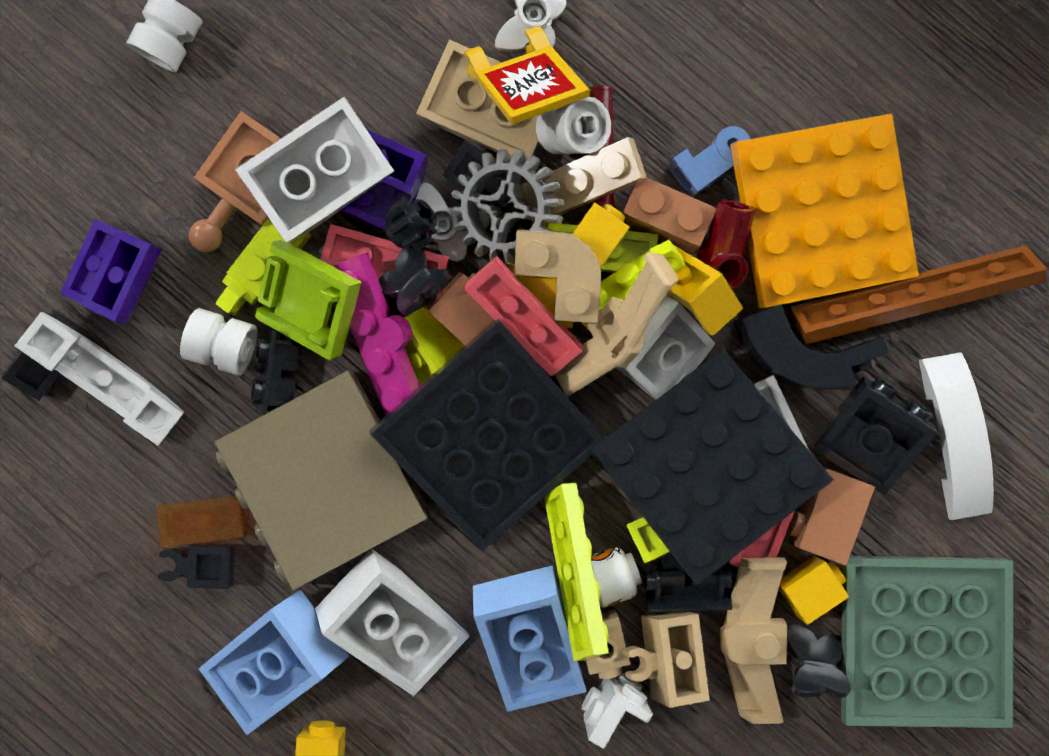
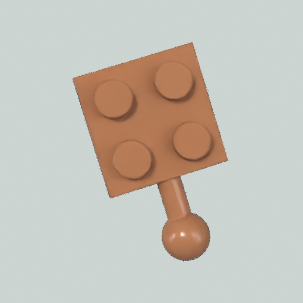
[189,111,281,252]

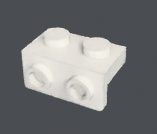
[582,673,652,749]

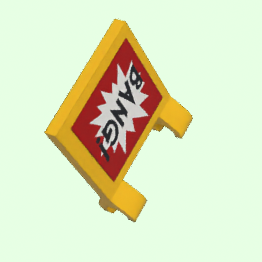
[464,26,590,125]

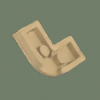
[514,230,601,323]

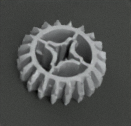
[450,149,564,264]

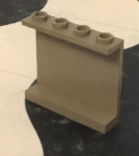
[215,370,431,590]

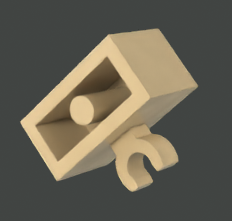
[623,611,710,708]

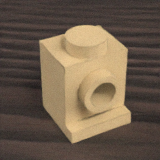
[586,609,630,679]

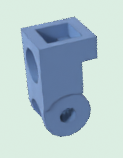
[667,126,750,198]

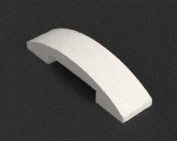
[15,312,184,446]
[919,352,994,520]

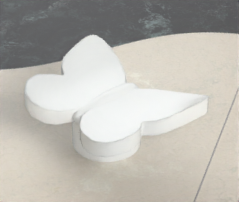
[495,0,566,52]
[416,183,491,262]

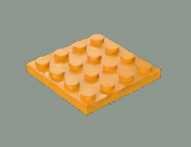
[730,114,919,308]

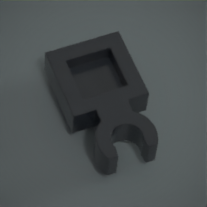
[442,140,507,209]
[158,544,235,589]

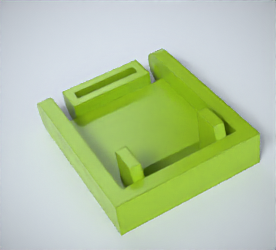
[255,240,362,361]

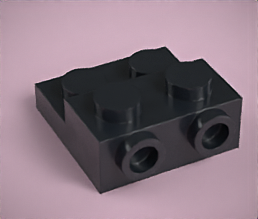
[814,376,938,496]

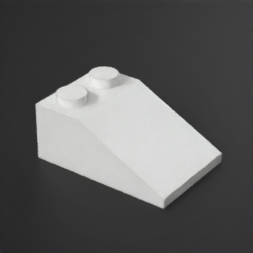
[235,97,394,244]
[315,548,470,696]

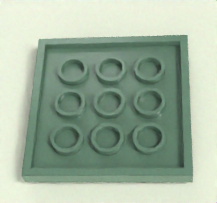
[841,556,1013,728]

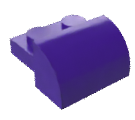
[341,129,428,230]
[60,219,162,325]

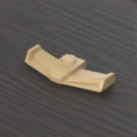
[554,252,679,397]
[720,557,787,724]

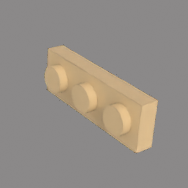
[522,137,647,224]

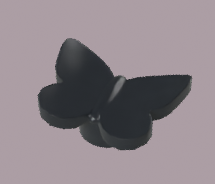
[379,245,452,316]
[787,623,851,698]

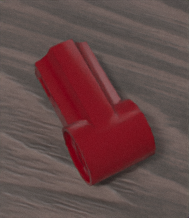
[696,199,756,289]

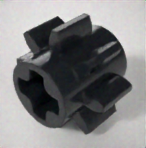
[385,196,437,251]

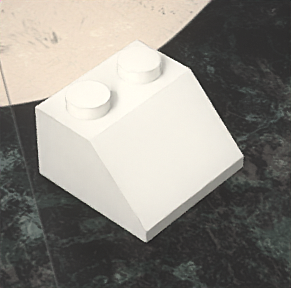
[615,295,716,400]

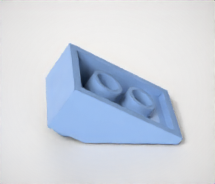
[473,565,587,712]
[198,589,349,735]

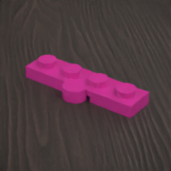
[333,253,420,416]

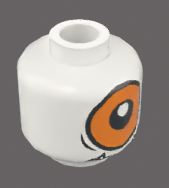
[591,547,642,607]

